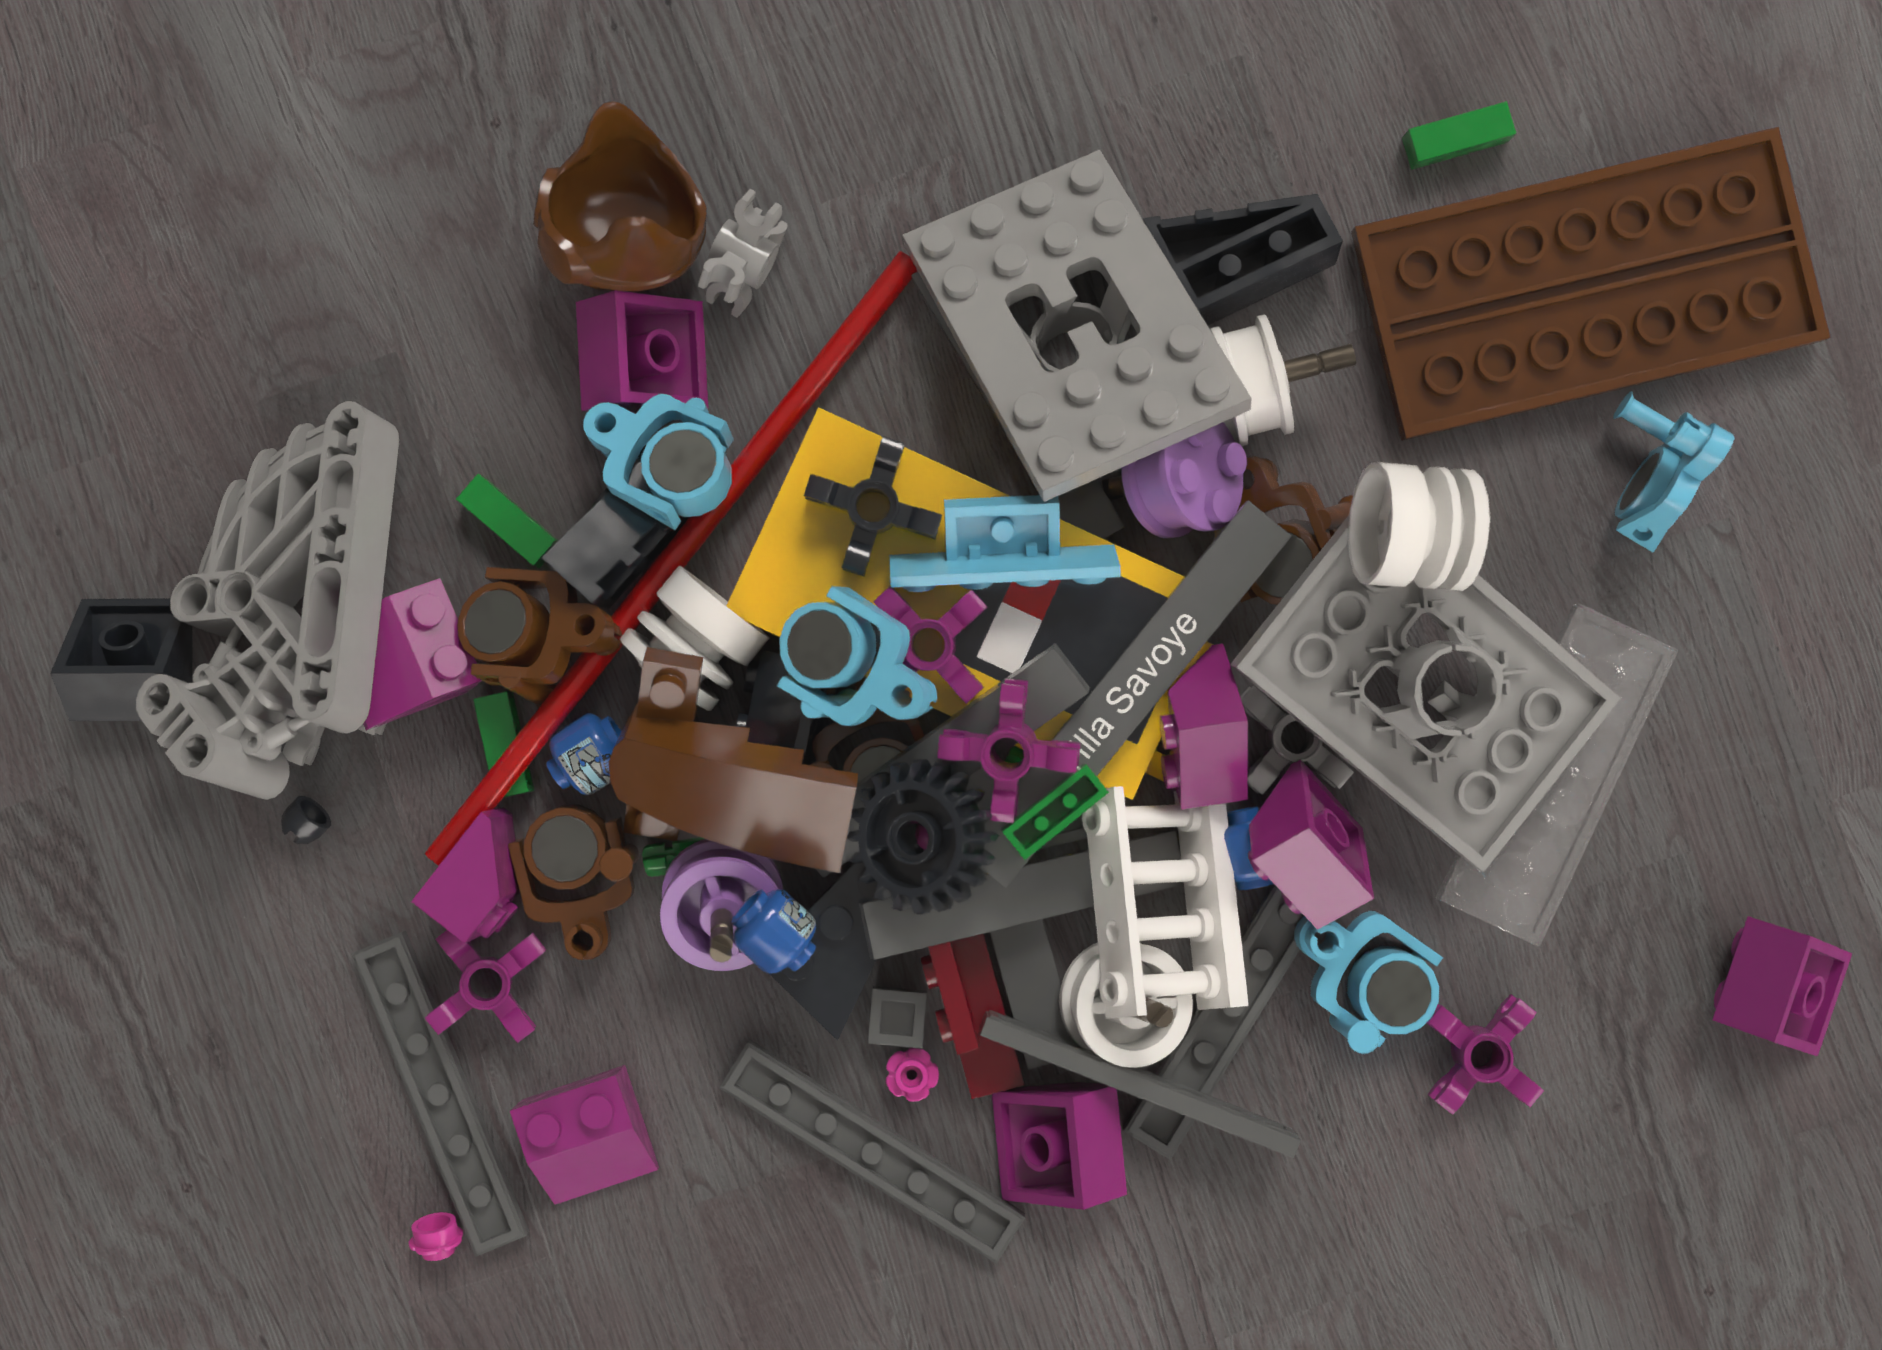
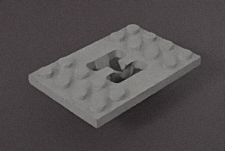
[903,150,1252,502]
[1230,515,1621,872]

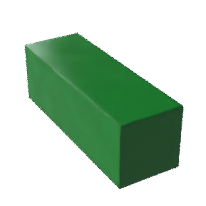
[1402,101,1517,170]
[456,473,559,568]
[473,691,535,798]
[1001,763,1109,860]

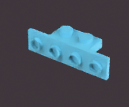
[889,495,1121,592]

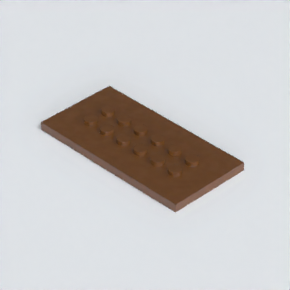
[1351,127,1831,441]

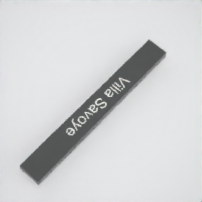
[979,501,1292,888]

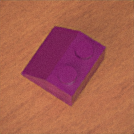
[576,291,709,414]
[363,578,482,731]
[1159,643,1248,810]
[1248,759,1374,930]
[411,807,520,944]
[1712,916,1852,1056]
[510,1065,659,1205]
[992,1082,1127,1210]

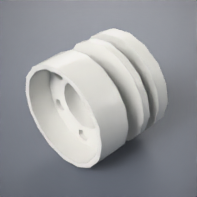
[1348,463,1490,591]
[620,566,770,711]

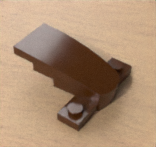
[609,647,859,873]

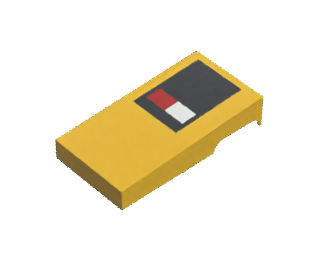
[726,407,1213,800]

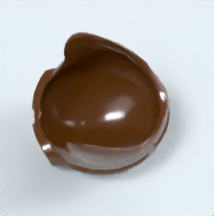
[533,101,707,291]

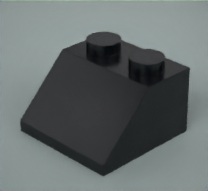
[50,598,193,721]
[736,650,824,765]

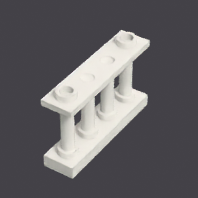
[1082,786,1249,1019]

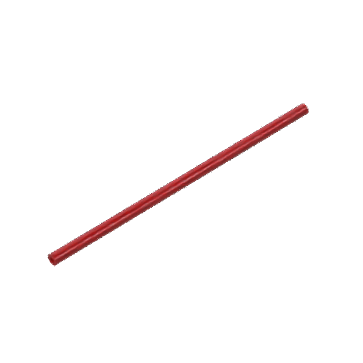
[424,251,917,866]

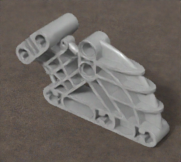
[136,401,399,800]

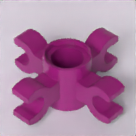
[873,586,988,703]
[937,678,1081,823]
[425,930,546,1043]
[1427,994,1544,1115]

